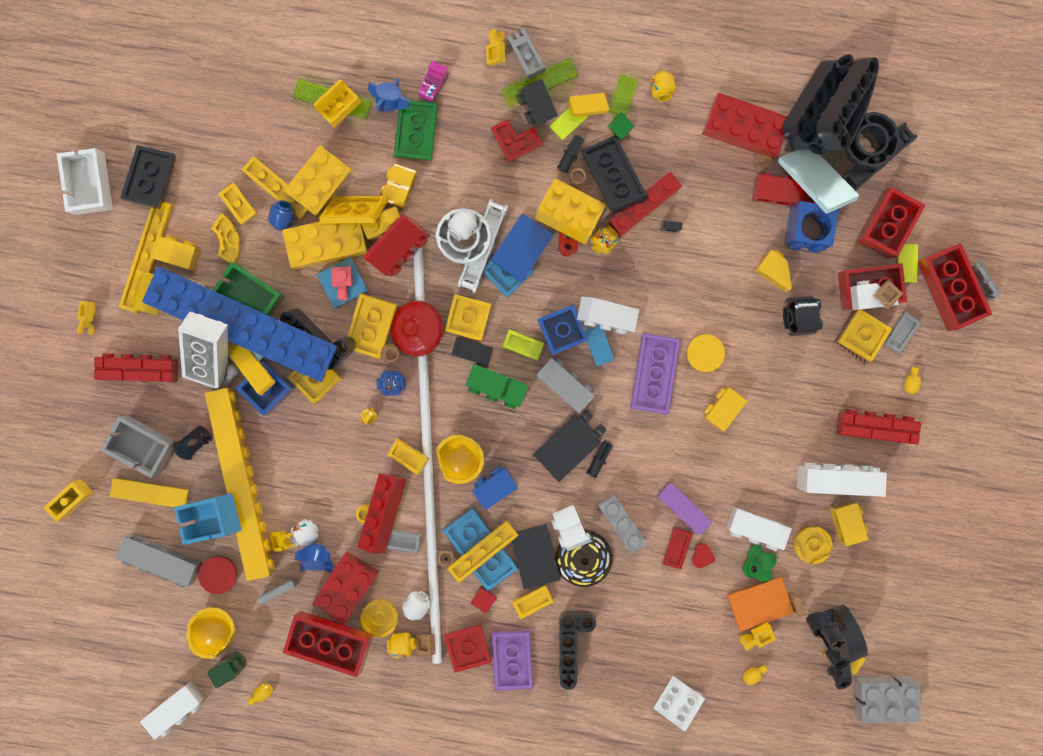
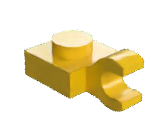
[486,29,505,66]
[77,301,96,335]
[739,622,776,650]

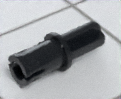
[557,135,584,173]
[586,440,613,478]

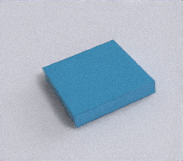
[317,257,369,309]
[483,261,535,298]

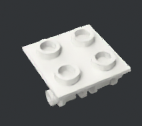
[653,676,705,732]

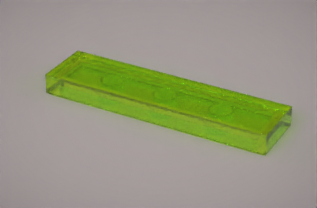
[501,57,578,108]
[293,78,372,120]

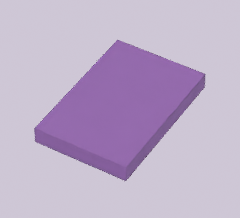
[492,630,533,691]

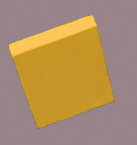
[319,196,387,224]
[344,293,398,359]

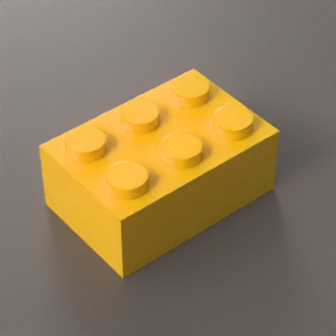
[284,145,352,218]
[534,178,606,245]

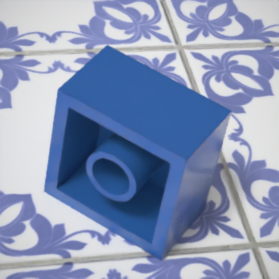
[537,304,588,355]
[236,361,295,416]
[472,465,518,511]

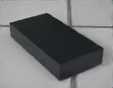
[451,337,493,366]

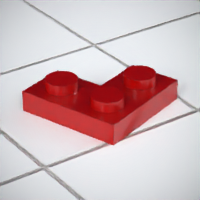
[491,119,543,163]

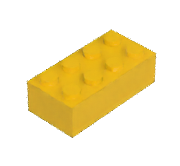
[282,222,369,270]

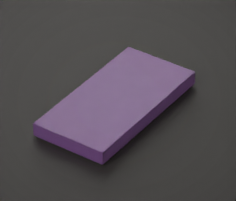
[630,333,681,415]

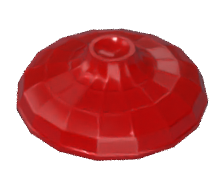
[391,301,443,357]

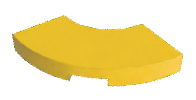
[211,213,241,263]

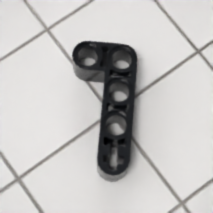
[280,308,356,370]
[559,610,596,690]

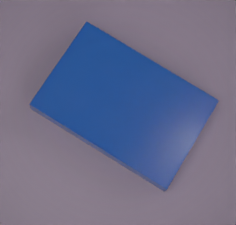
[491,213,554,282]

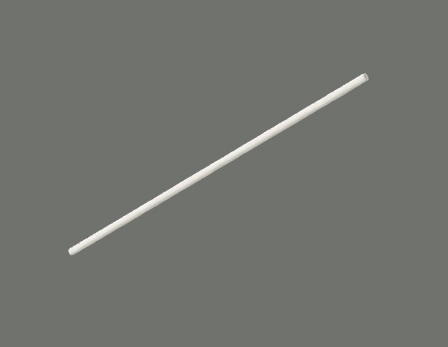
[413,224,442,664]

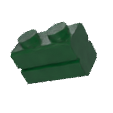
[207,651,246,688]

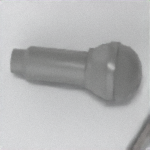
[223,363,240,388]

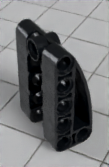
[782,54,879,155]

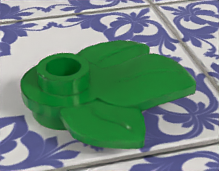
[742,544,777,582]

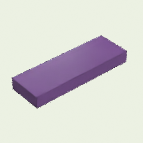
[657,482,712,536]

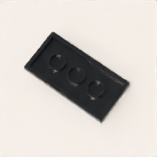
[581,135,648,215]

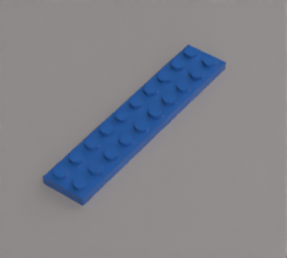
[142,266,338,382]

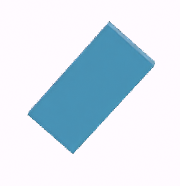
[584,325,614,366]

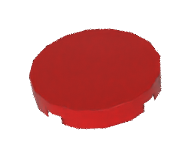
[198,555,237,594]

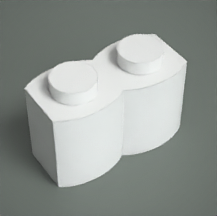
[551,505,589,551]

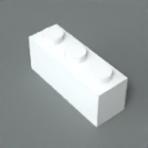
[577,297,639,335]
[726,507,792,551]
[140,680,205,740]

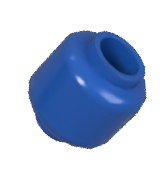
[268,200,295,230]

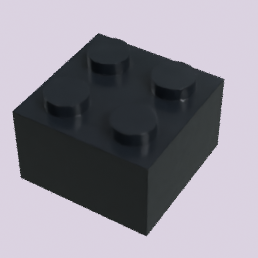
[516,79,558,126]

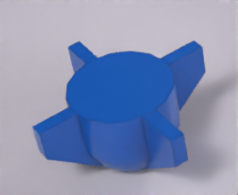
[368,78,410,112]
[295,544,333,573]

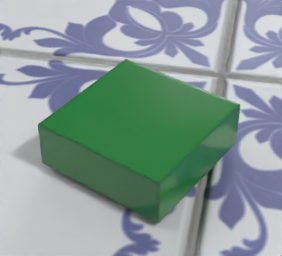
[607,112,635,141]

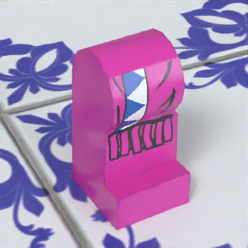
[418,60,449,102]

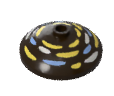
[555,530,613,587]

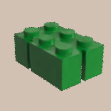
[213,262,285,317]
[465,364,529,409]

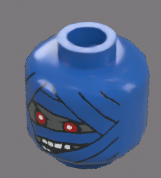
[377,371,405,396]

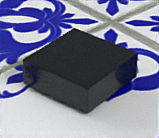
[660,221,683,233]

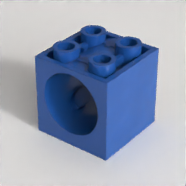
[784,201,839,253]

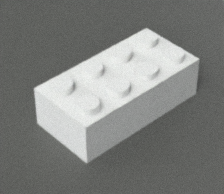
[178,312,228,390]
[796,462,887,497]

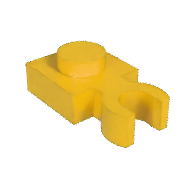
[269,531,295,551]

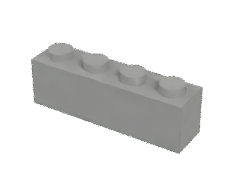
[116,534,202,587]

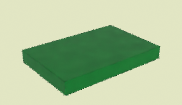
[394,100,438,162]

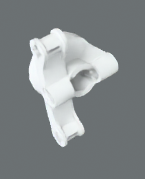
[435,199,509,293]

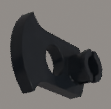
[173,426,213,460]

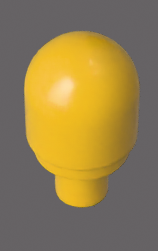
[904,367,921,394]
[743,664,769,685]
[247,683,273,706]

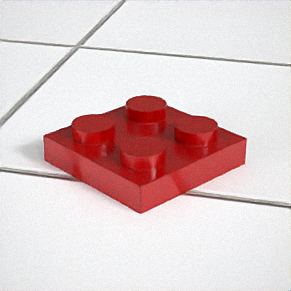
[444,624,492,673]

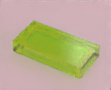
[608,74,638,116]

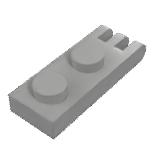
[506,28,546,80]

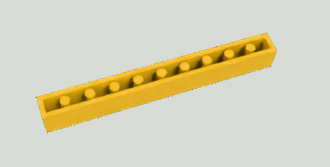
[205,388,275,581]

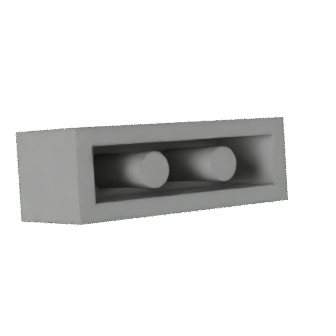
[536,358,595,414]
[597,493,648,554]

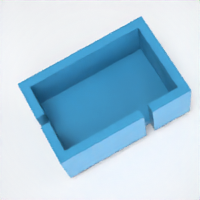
[174,493,242,545]

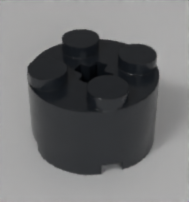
[783,296,823,337]

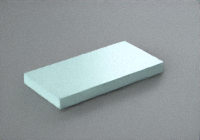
[778,150,859,214]

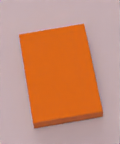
[726,576,794,632]

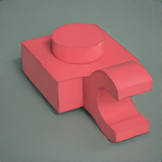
[331,266,353,301]

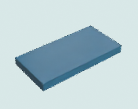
[442,507,518,591]

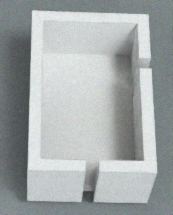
[57,148,113,215]

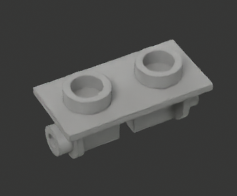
[971,260,1001,301]

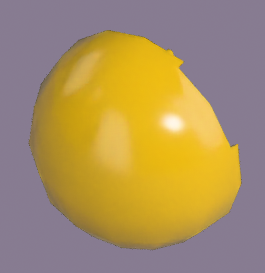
[436,434,484,484]
[186,608,236,659]

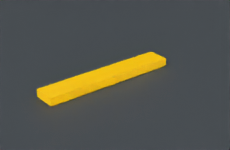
[118,202,174,314]

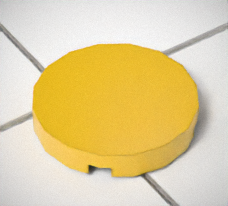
[686,334,725,372]
[793,525,833,564]
[360,599,398,638]

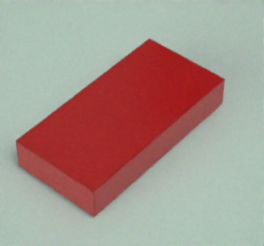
[662,527,692,569]

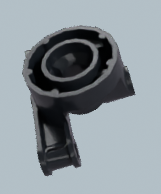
[842,112,918,192]
[806,604,868,690]

